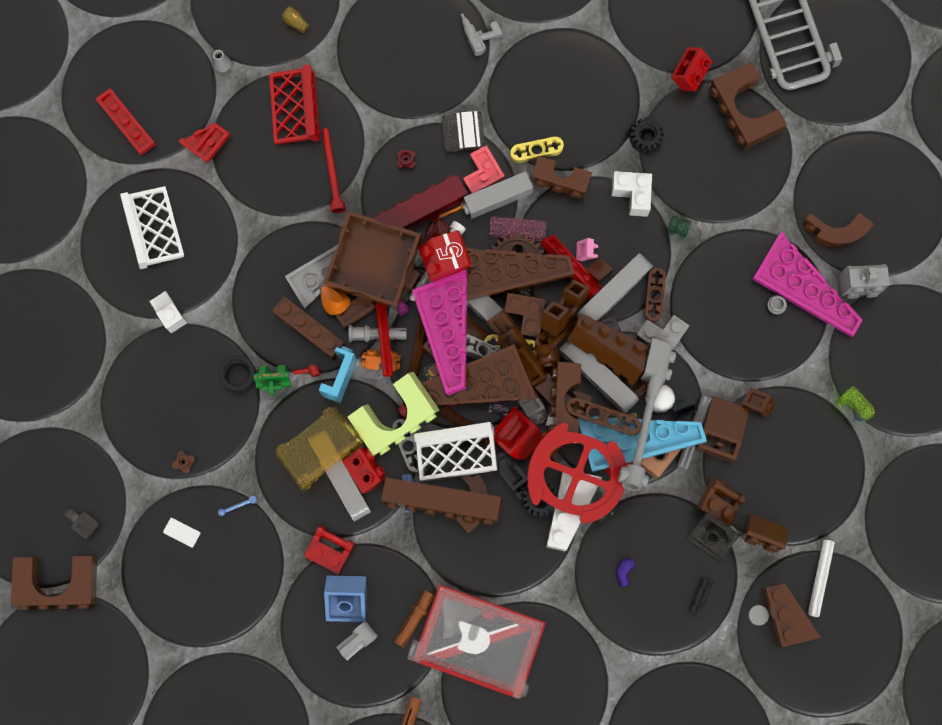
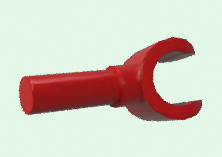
[293,365,321,378]

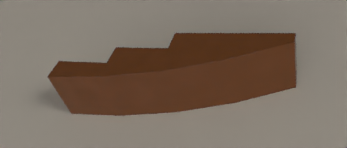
[488,309,546,386]

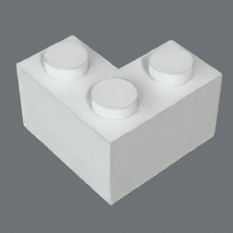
[611,171,652,217]

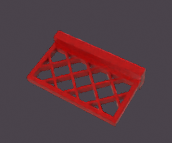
[269,64,320,145]

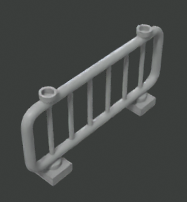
[748,0,842,90]

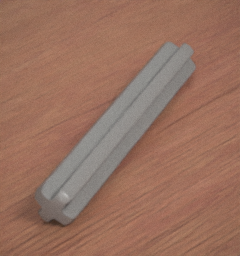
[677,396,712,469]

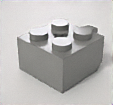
[839,264,890,299]

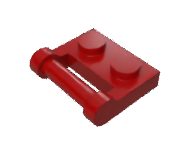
[304,525,355,574]

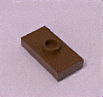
[335,297,376,330]

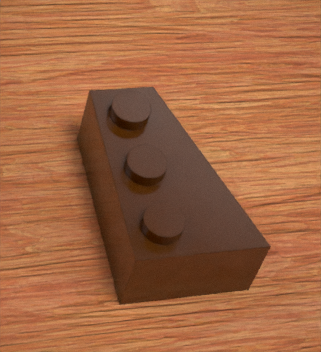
[761,583,821,647]

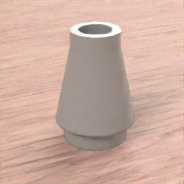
[213,50,231,72]

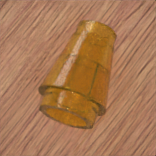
[281,6,309,33]

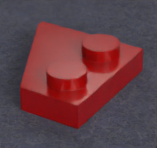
[178,123,231,164]

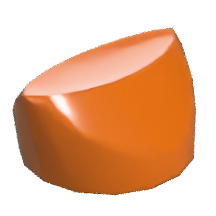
[321,287,350,315]

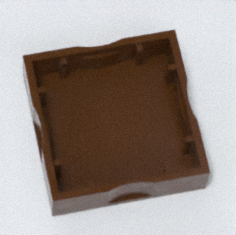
[323,211,423,310]

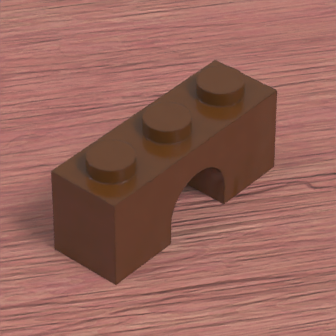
[531,156,592,199]
[540,279,590,337]

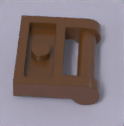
[697,477,745,526]

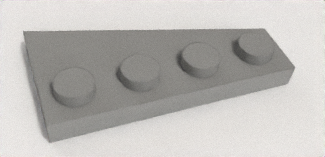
[285,245,338,309]

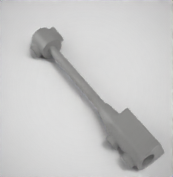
[618,338,676,491]

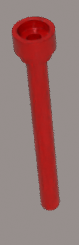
[322,128,346,213]

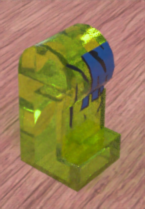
[835,386,875,422]

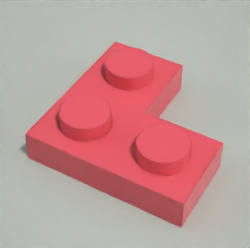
[463,145,505,194]

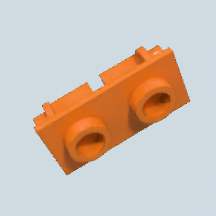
[361,350,402,372]

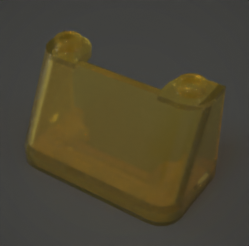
[275,406,365,492]

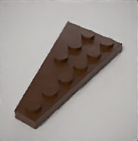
[465,248,575,301]
[422,344,537,405]

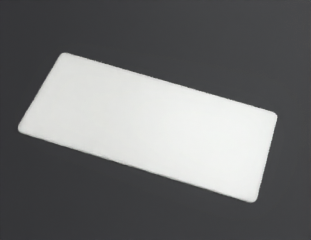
[163,518,200,548]

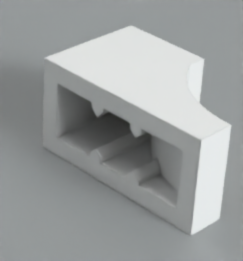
[149,291,187,333]

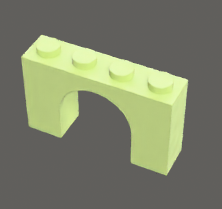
[347,372,439,456]

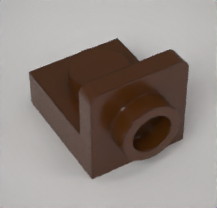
[742,387,775,418]

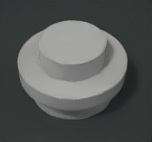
[767,296,787,315]

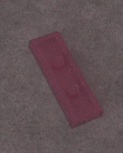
[489,217,547,241]

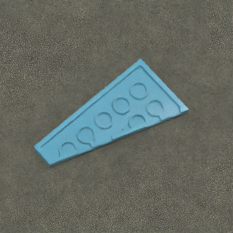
[577,416,707,472]

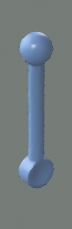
[218,496,257,516]

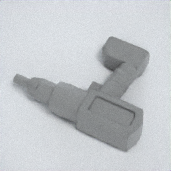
[461,13,502,56]

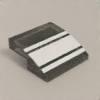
[442,111,485,153]

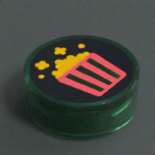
[423,362,440,380]

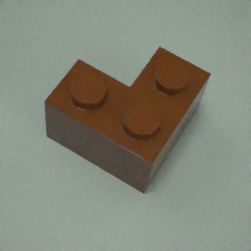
[505,292,546,337]

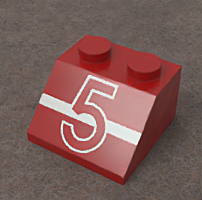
[418,230,472,282]

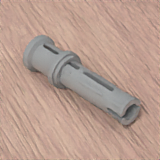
[349,325,406,342]

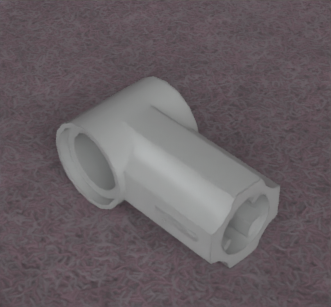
[336,621,378,661]

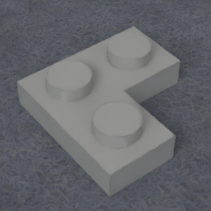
[636,315,690,350]

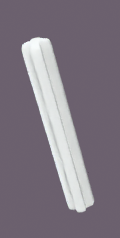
[808,540,835,617]

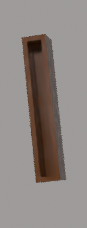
[381,477,503,526]

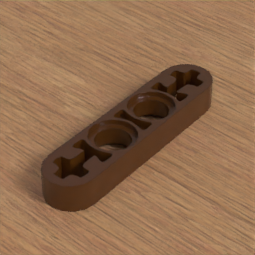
[567,398,641,436]

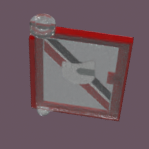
[407,584,546,699]

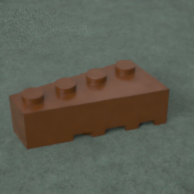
[567,313,649,386]

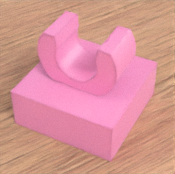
[576,238,598,261]

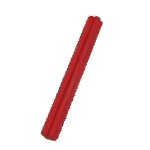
[376,303,393,377]

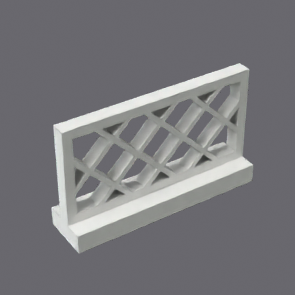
[120,186,184,269]
[414,422,498,482]

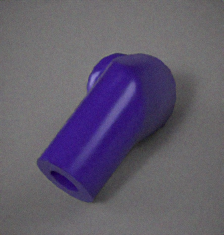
[616,558,635,587]

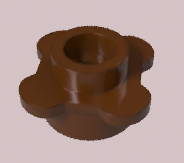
[172,451,195,473]

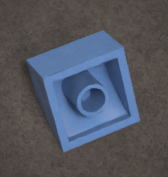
[324,575,367,622]

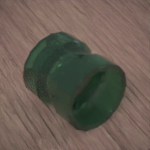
[667,216,691,239]

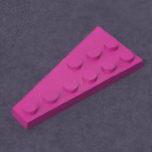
[752,231,863,337]
[412,270,467,395]

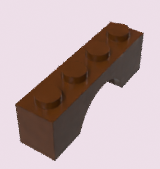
[272,296,346,361]
[549,362,581,444]

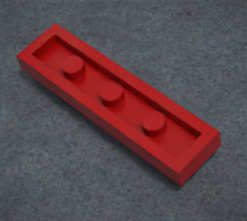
[96,88,156,156]
[540,234,603,299]

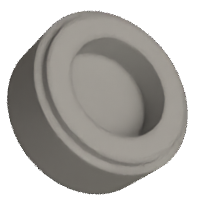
[748,605,769,625]

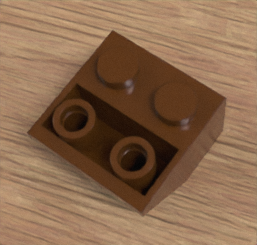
[740,514,789,553]

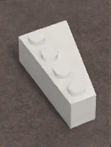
[546,472,602,552]

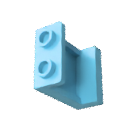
[319,346,357,403]

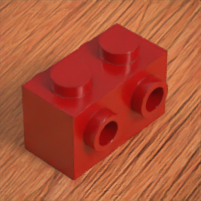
[671,47,712,92]
[342,447,386,494]

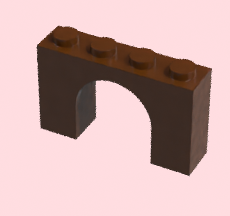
[710,62,787,150]
[11,556,97,610]

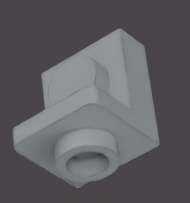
[518,395,548,425]

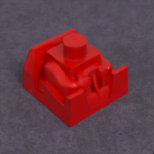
[494,406,543,460]

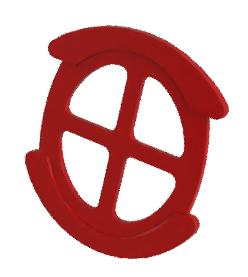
[527,422,626,524]

